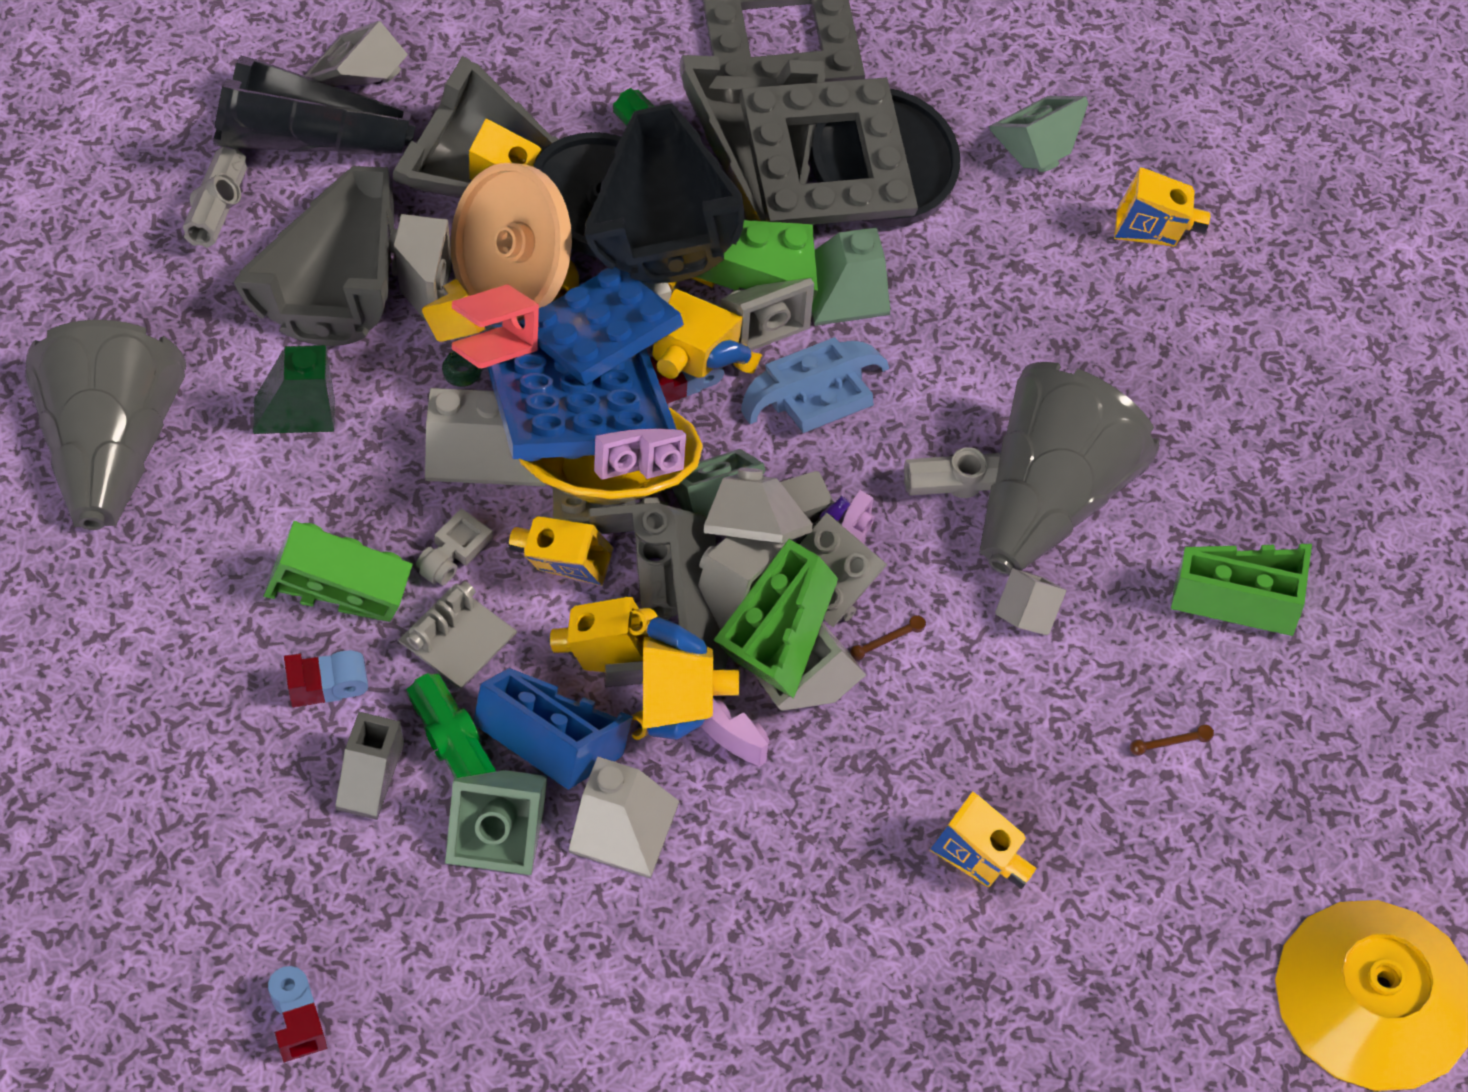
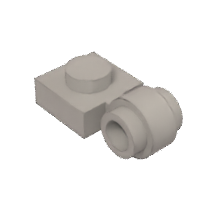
[416,508,493,586]

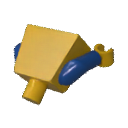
[652,289,762,379]
[629,608,739,740]

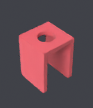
[452,284,539,368]

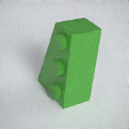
[696,220,818,301]
[263,521,412,622]
[714,539,838,699]
[1171,544,1312,636]

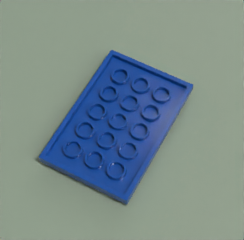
[480,324,677,461]

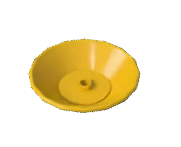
[519,407,703,505]
[1275,900,1468,1091]

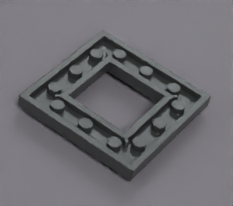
[702,0,865,82]
[739,77,918,225]

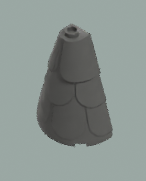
[679,55,826,222]
[393,56,559,198]
[234,166,394,346]
[25,320,186,530]
[979,362,1160,575]

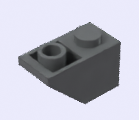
[335,712,404,820]

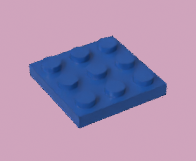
[519,267,684,385]

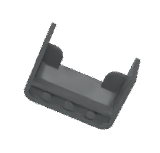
[589,503,729,688]

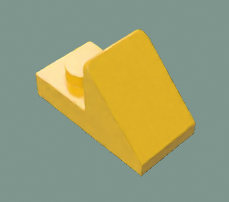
[422,279,486,342]

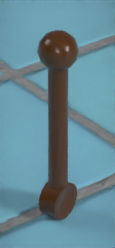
[849,615,926,661]
[1130,725,1214,756]

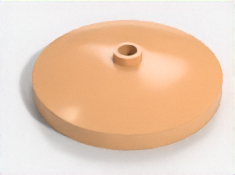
[451,163,572,321]

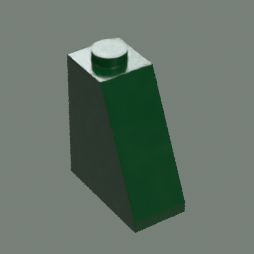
[253,345,335,434]

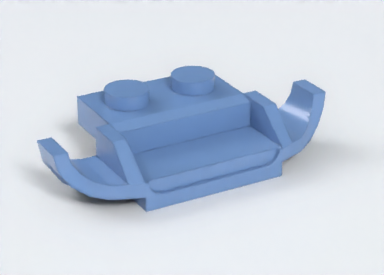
[741,337,890,433]

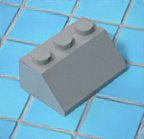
[425,388,546,487]

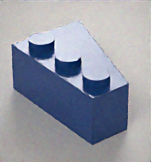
[473,668,633,790]

